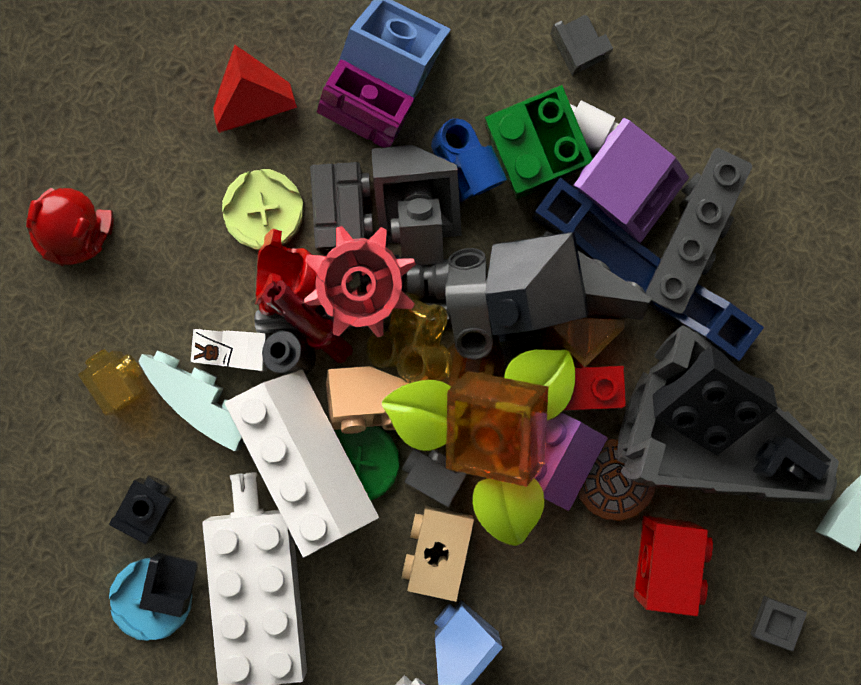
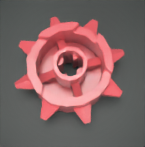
[304,226,416,338]

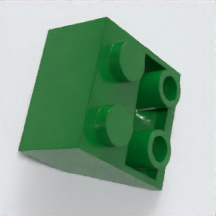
[485,85,593,199]

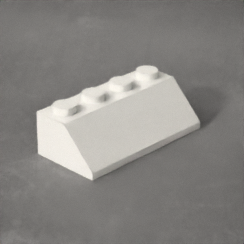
[224,370,379,558]

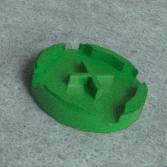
[334,426,399,501]

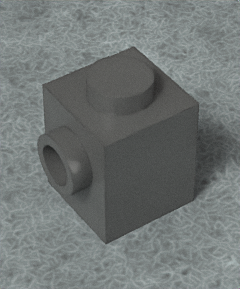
[391,198,444,265]

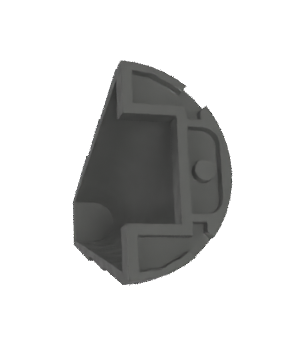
[617,325,839,503]

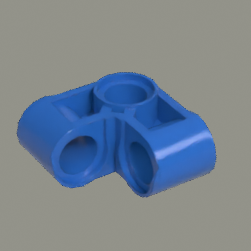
[431,118,507,202]

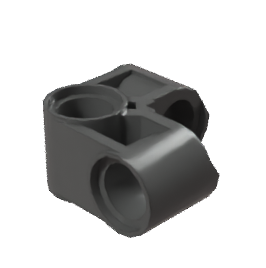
[445,248,493,360]

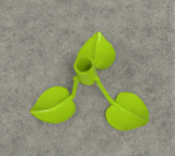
[382,349,575,546]

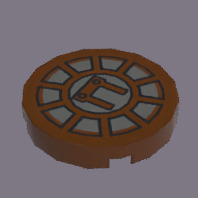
[577,438,656,521]

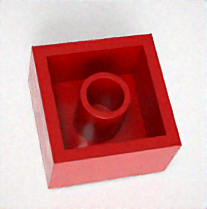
[634,515,713,616]

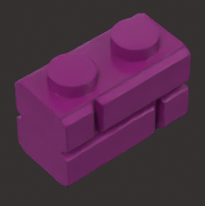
[316,59,415,148]

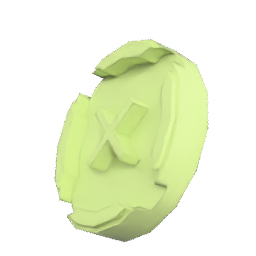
[222,169,303,250]

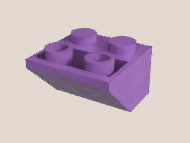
[574,118,689,243]
[485,407,608,511]

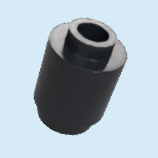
[262,331,316,375]

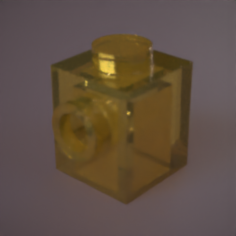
[78,349,148,416]

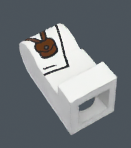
[190,329,270,371]

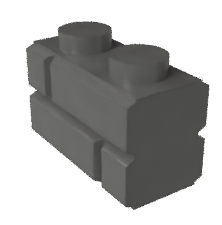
[310,162,373,251]

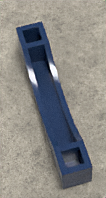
[532,178,764,362]

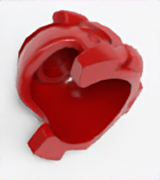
[26,188,114,266]
[255,228,319,316]

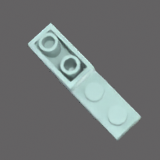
[138,351,244,451]

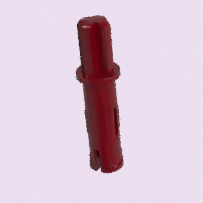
[263,280,353,363]

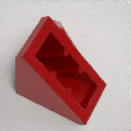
[213,45,297,133]

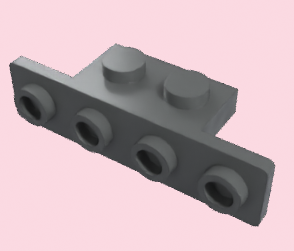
[645,148,752,314]

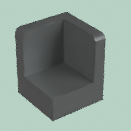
[550,15,613,76]

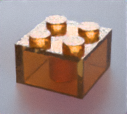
[446,371,549,487]

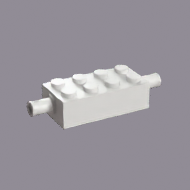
[202,472,307,685]

